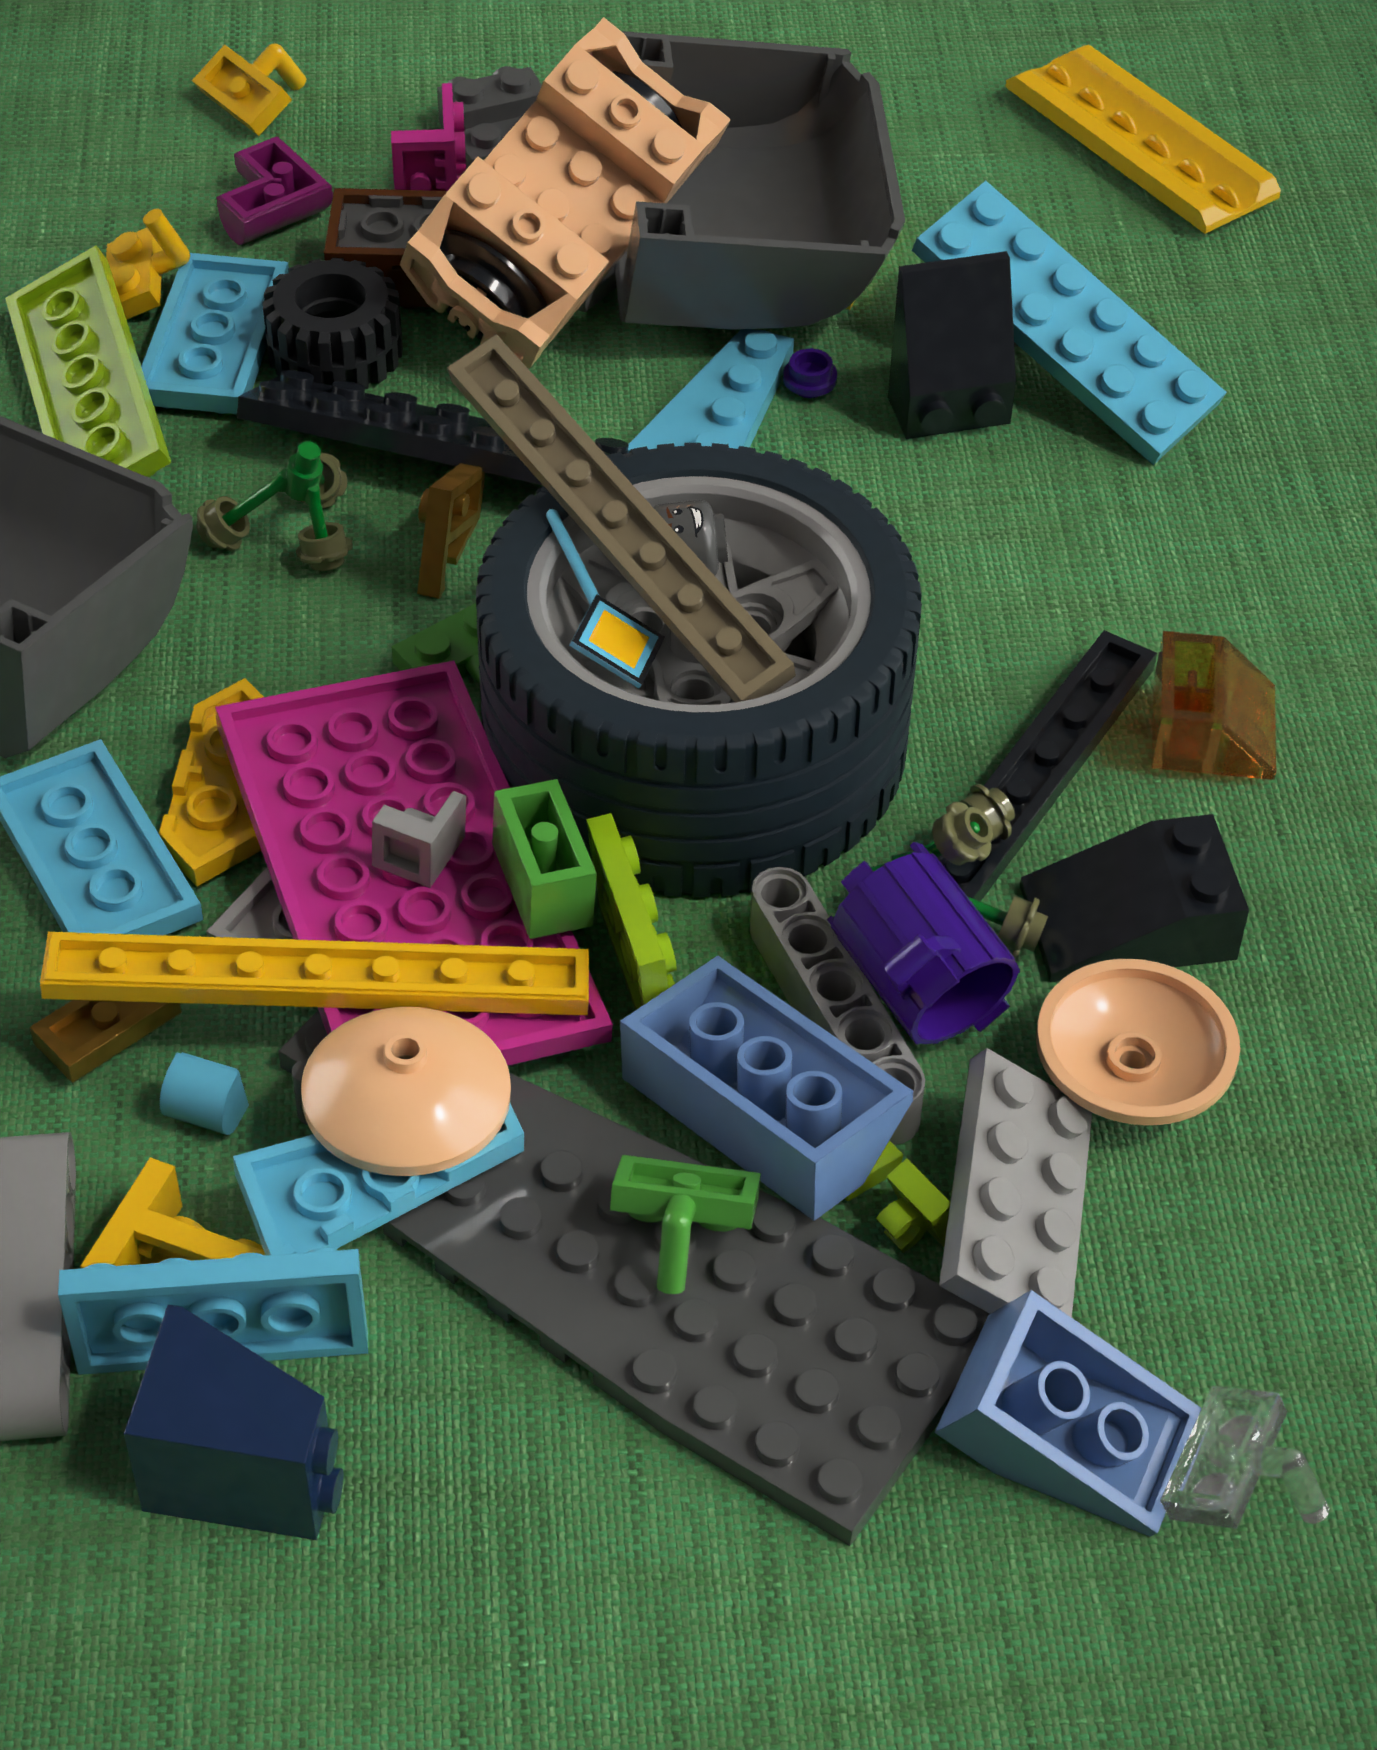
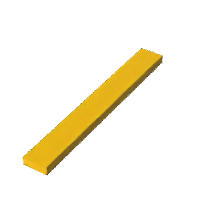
[40,932,589,1015]

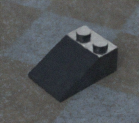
[888,251,1016,439]
[1020,814,1249,982]

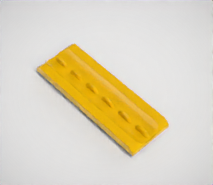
[1005,44,1281,234]

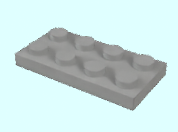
[939,1048,1092,1318]

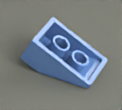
[934,1290,1206,1537]

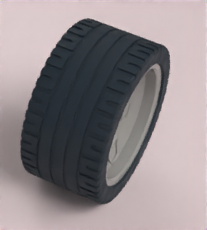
[476,443,922,898]

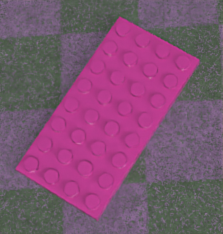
[215,661,613,1066]

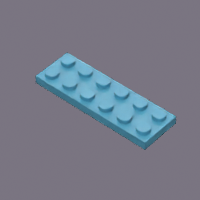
[911,180,1227,465]

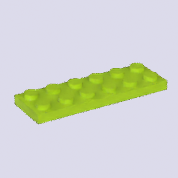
[5,245,172,478]

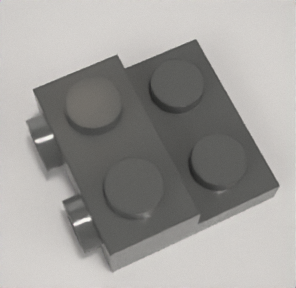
[437,66,542,168]

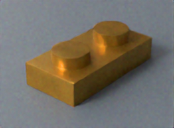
[30,1000,182,1083]

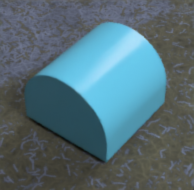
[160,1052,249,1135]

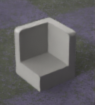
[372,791,466,888]

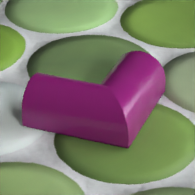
[216,136,333,245]

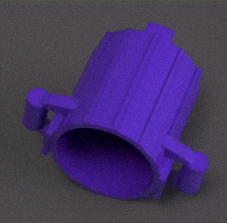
[827,842,1020,1045]

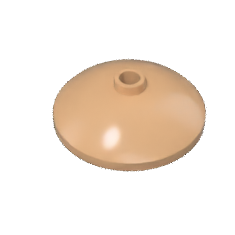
[1036,959,1240,1125]
[301,1007,511,1176]

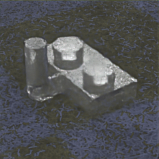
[1160,1386,1330,1529]

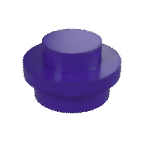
[783,348,838,398]

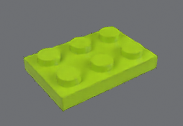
[586,813,677,1010]

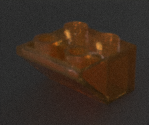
[1152,631,1276,780]

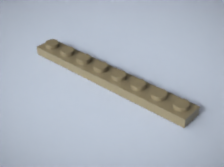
[447,334,796,702]

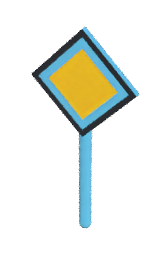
[546,509,665,689]

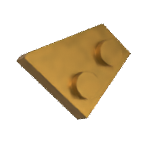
[417,463,485,599]

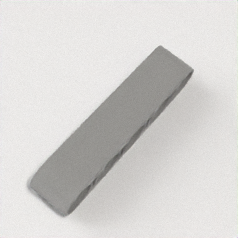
[749,867,926,1145]
[0,1132,76,1441]

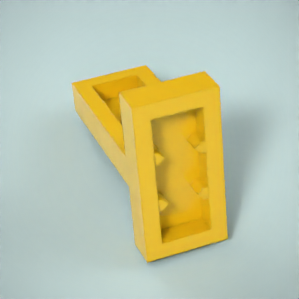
[80,1157,265,1268]

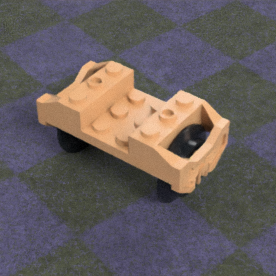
[400,17,731,368]

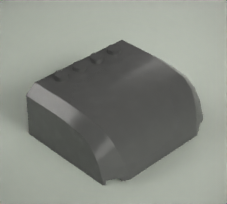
[615,31,905,329]
[0,416,193,758]

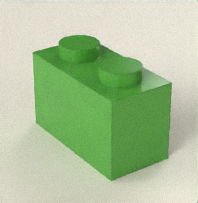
[492,779,597,939]

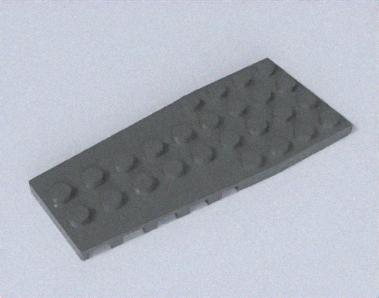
[383,1073,990,1546]

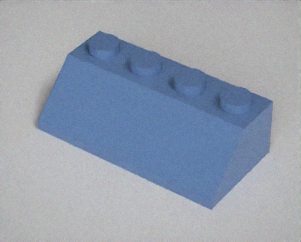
[620,955,913,1221]

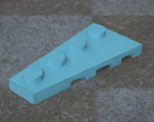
[628,329,794,451]
[233,1104,524,1255]

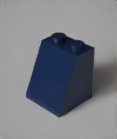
[124,1305,344,1540]

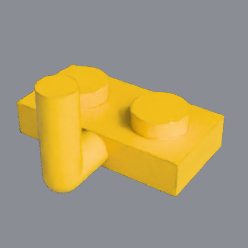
[192,43,306,136]
[106,209,190,320]

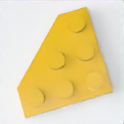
[159,678,264,887]

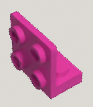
[391,83,466,191]

